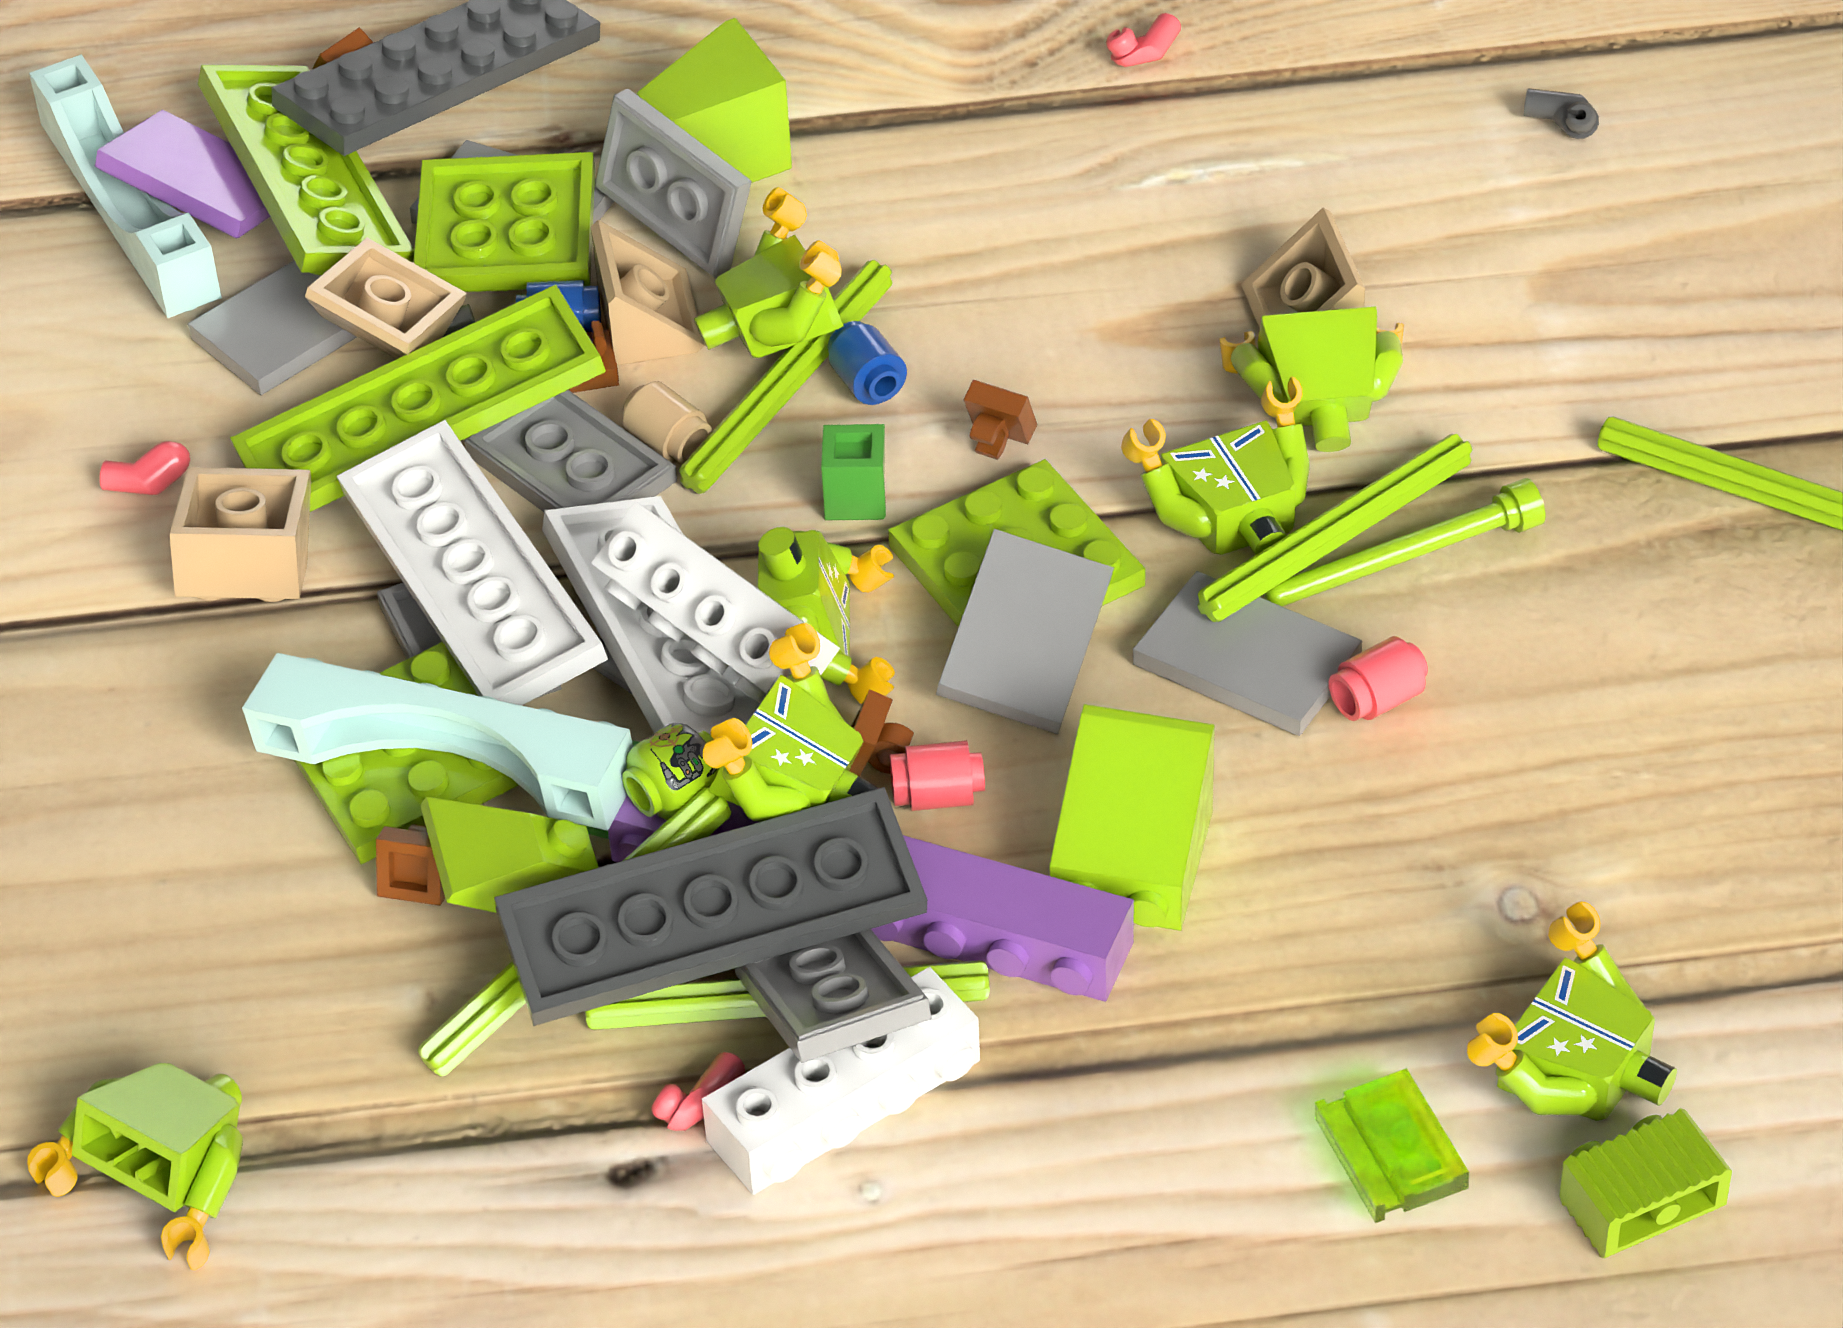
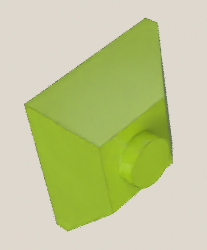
[420,796,599,913]

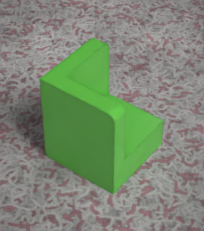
[821,424,886,520]

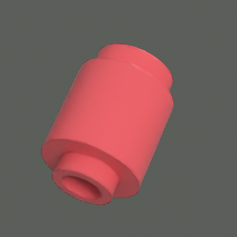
[1329,636,1428,721]
[889,740,985,811]

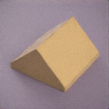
[1241,207,1365,329]
[591,220,705,366]
[305,238,467,359]

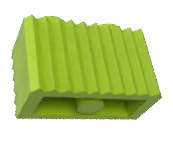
[1559,1108,1732,1258]

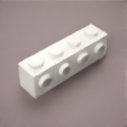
[591,501,840,704]
[702,967,980,1195]

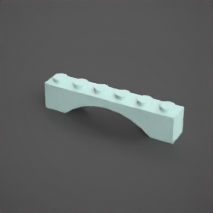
[29,54,222,318]
[242,653,633,831]

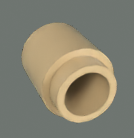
[623,381,712,464]

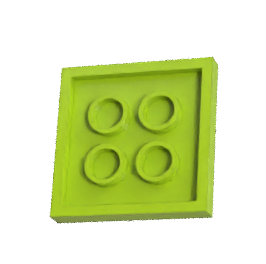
[414,152,595,292]
[888,459,1146,628]
[294,642,519,865]

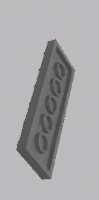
[272,0,600,156]
[494,787,928,1026]

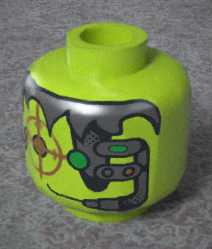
[622,722,719,820]

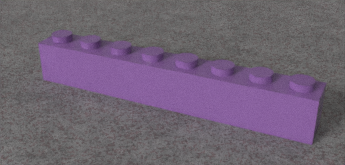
[608,795,1134,1002]

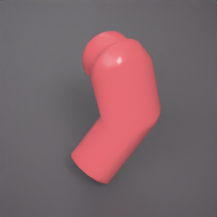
[1106,13,1181,67]
[100,441,190,495]
[651,1052,745,1131]

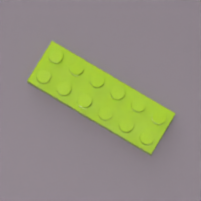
[198,65,415,275]
[230,284,606,512]

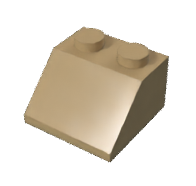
[169,467,311,602]

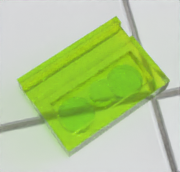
[1315,1068,1469,1223]

